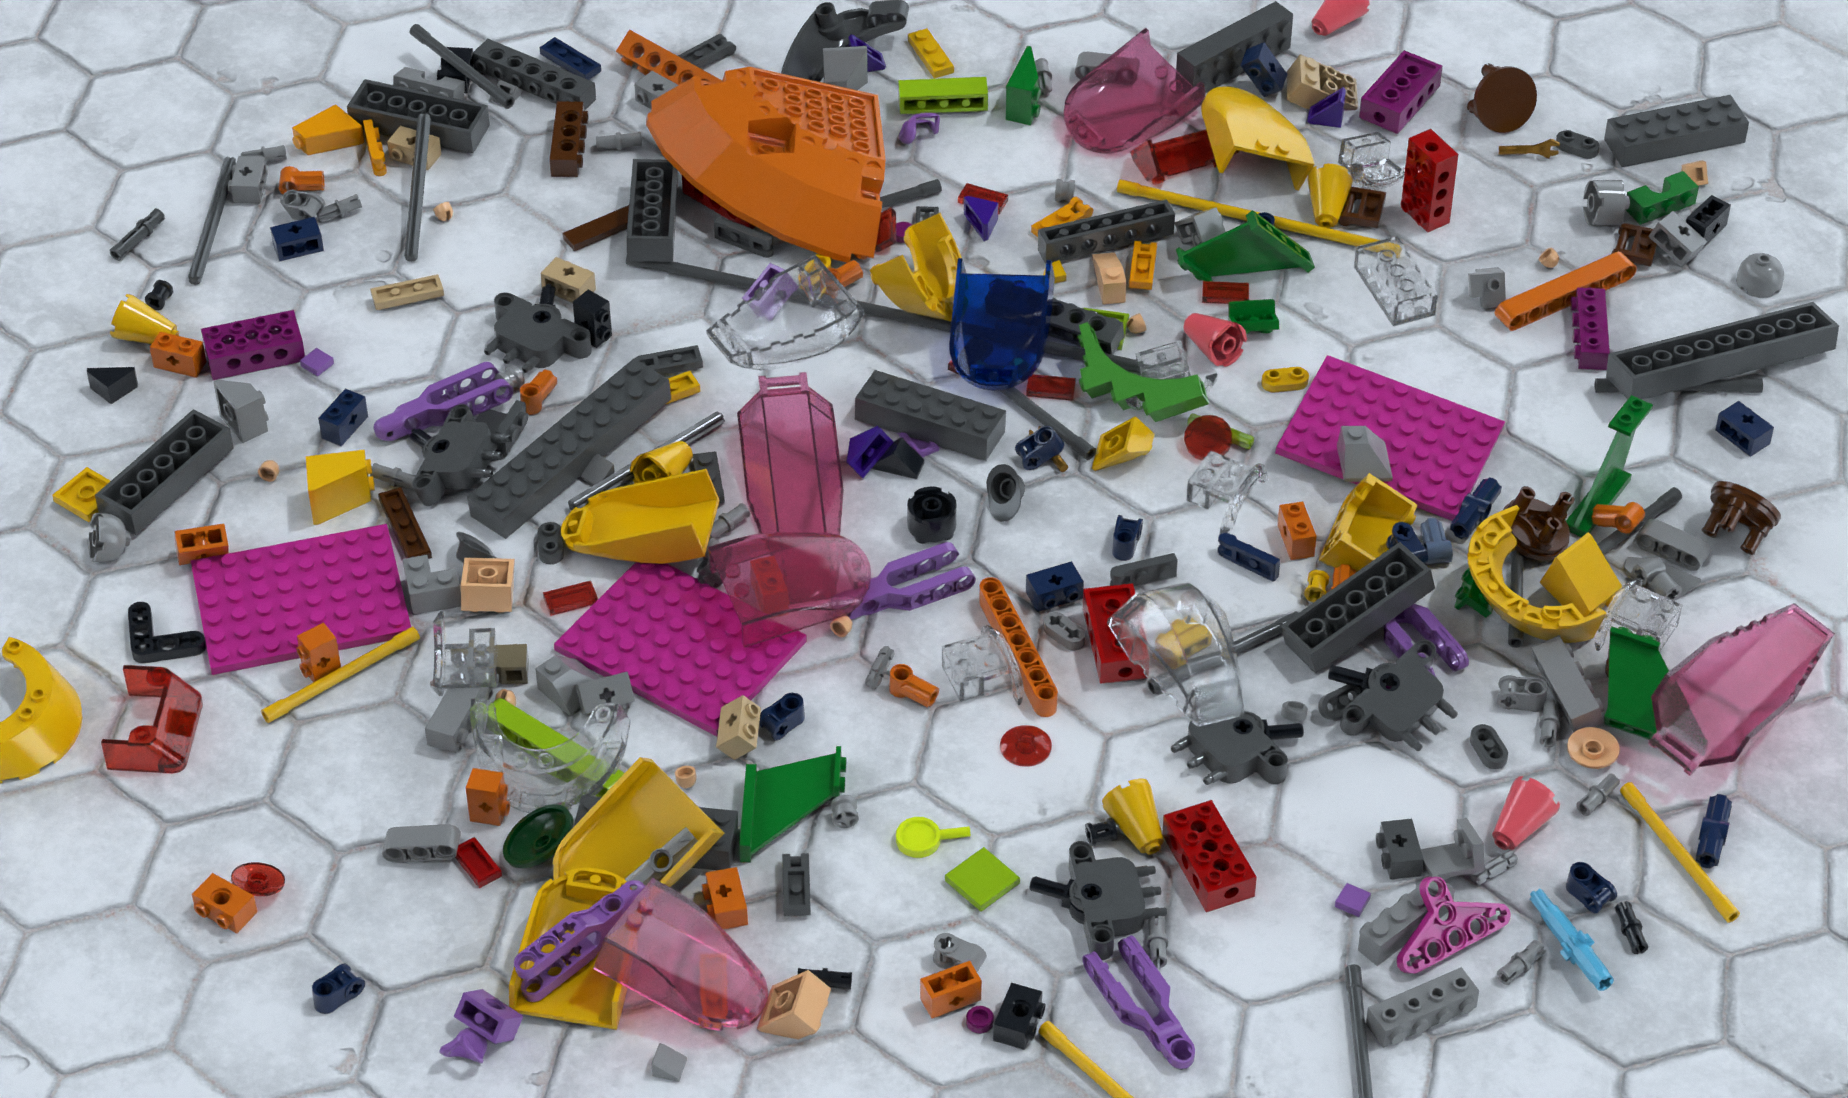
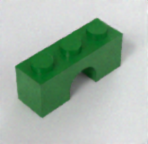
[1625,171,1699,225]

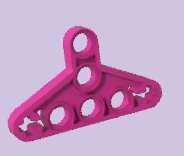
[1396,877,1511,974]

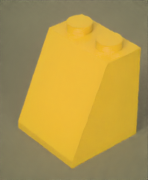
[306,450,375,525]
[1539,532,1622,618]

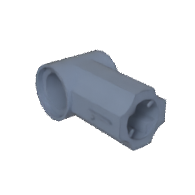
[1420,518,1453,564]

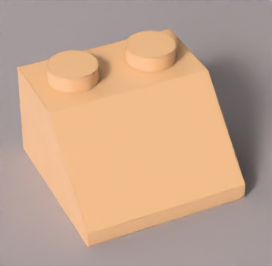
[461,558,515,613]
[757,970,831,1040]

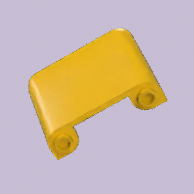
[1319,473,1417,572]

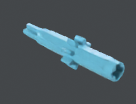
[1530,888,1614,991]

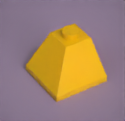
[1092,416,1155,471]

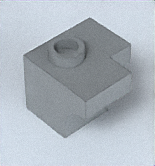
[1468,267,1506,308]

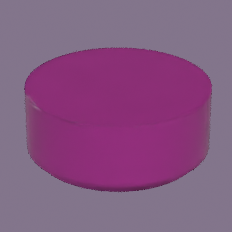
[892,222,912,243]
[966,1006,994,1034]

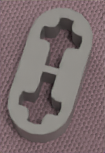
[1044,612,1085,650]

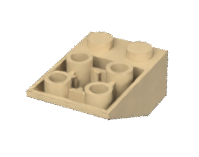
[1286,54,1358,110]

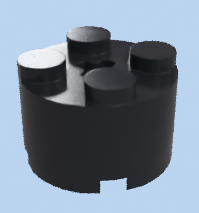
[907,486,957,544]

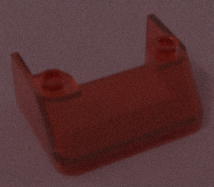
[1130,129,1240,185]
[101,665,203,774]

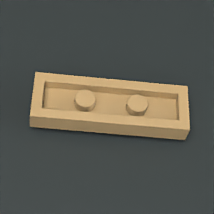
[370,274,444,310]

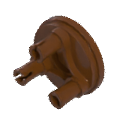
[1467,63,1537,133]
[1701,481,1781,555]
[1503,486,1575,561]

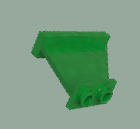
[1176,210,1315,286]
[1566,395,1653,537]
[1604,626,1707,758]
[739,746,847,863]

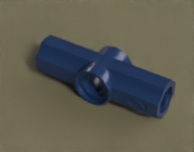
[1450,477,1502,539]
[1696,794,1732,869]

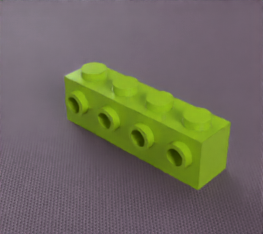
[898,77,988,114]

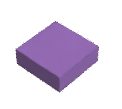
[300,348,334,376]
[1335,883,1371,917]

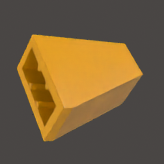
[292,104,364,155]

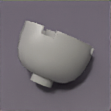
[1736,253,1784,298]
[89,513,130,562]

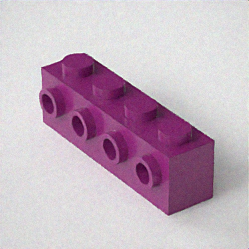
[1571,287,1610,370]

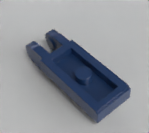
[1218,532,1280,582]

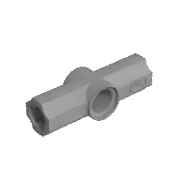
[625,827,698,890]

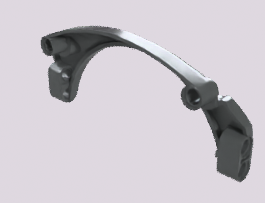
[781,0,909,82]

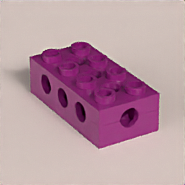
[1359,50,1443,134]
[201,310,305,380]

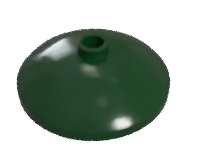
[503,804,573,868]

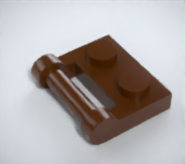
[1338,187,1386,228]
[1611,223,1657,267]

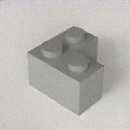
[1175,207,1226,247]
[403,555,461,615]

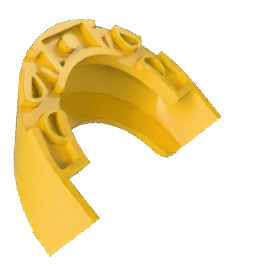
[869,213,969,321]
[1467,505,1606,643]
[0,637,83,783]

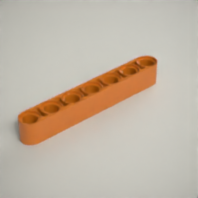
[1495,251,1637,331]
[979,577,1058,717]

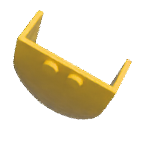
[1201,86,1314,191]
[561,469,720,564]
[552,757,725,912]
[509,868,641,1030]

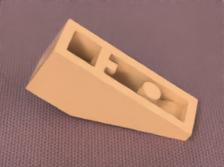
[1092,252,1126,304]

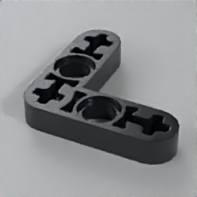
[128,602,206,663]

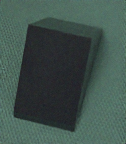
[87,367,138,404]
[871,437,924,479]

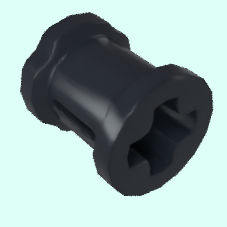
[145,280,174,310]
[1085,818,1118,846]

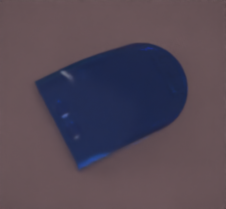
[949,258,1055,391]

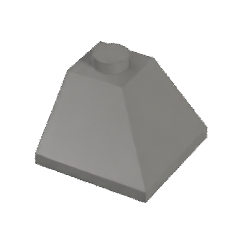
[823,46,868,90]
[1337,426,1393,482]
[535,655,606,717]

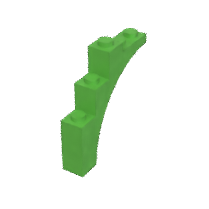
[1078,322,1209,422]

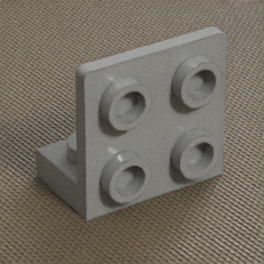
[1421,818,1485,880]

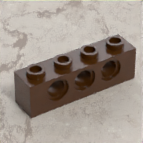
[550,101,589,177]

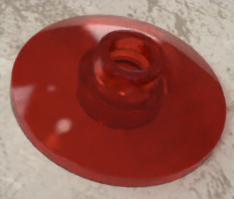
[1000,725,1052,767]
[231,862,285,896]

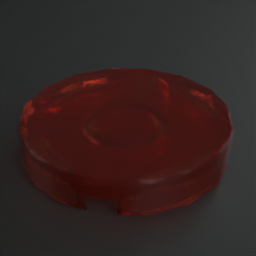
[1184,415,1232,461]

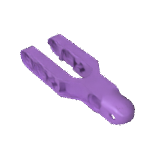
[373,362,513,441]
[830,542,976,620]
[1384,604,1469,678]
[514,880,649,1002]
[1082,935,1195,1069]

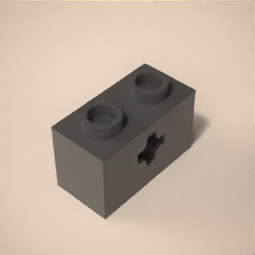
[1376,818,1424,880]

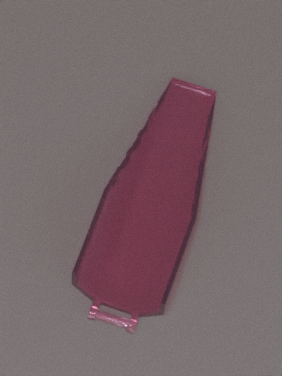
[737,372,844,606]
[1648,603,1835,776]

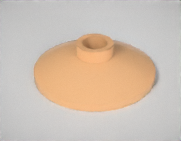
[1567,727,1620,769]

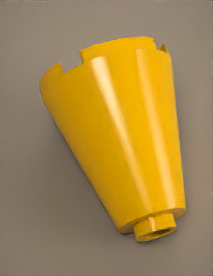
[1307,163,1353,228]
[110,294,179,344]
[630,441,693,484]
[1102,778,1164,855]

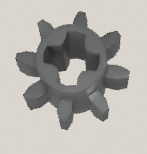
[697,558,727,588]

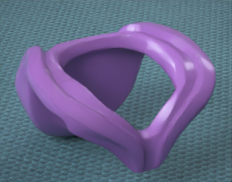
[898,113,940,145]
[439,1027,487,1064]

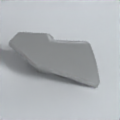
[1623,557,1701,603]

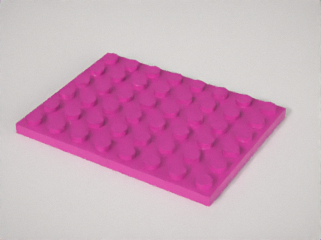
[1275,355,1505,521]
[191,524,411,675]
[554,562,807,737]

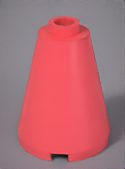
[1311,0,1370,36]
[1184,313,1247,367]
[1492,776,1560,850]

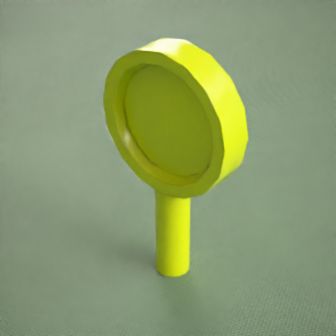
[896,817,971,858]

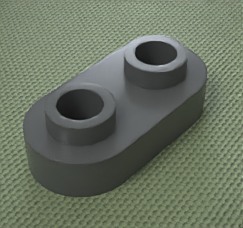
[1556,130,1600,159]
[538,522,564,564]
[1318,684,1361,720]
[1470,724,1508,769]

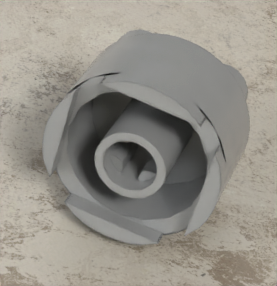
[1583,180,1630,226]

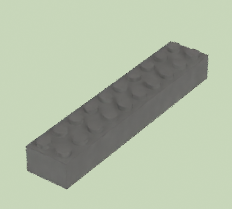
[1606,302,1839,399]
[467,358,671,539]

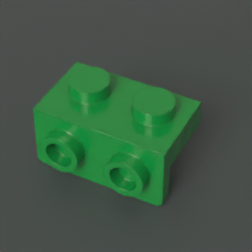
[1228,299,1279,334]
[1454,568,1493,618]

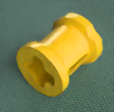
[1304,570,1329,603]

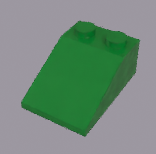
[1006,46,1041,126]

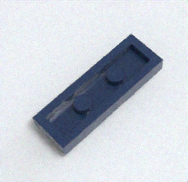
[539,37,601,80]

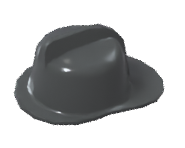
[986,464,1025,522]
[456,532,497,565]

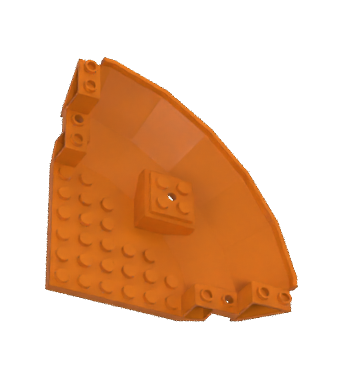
[646,67,886,263]

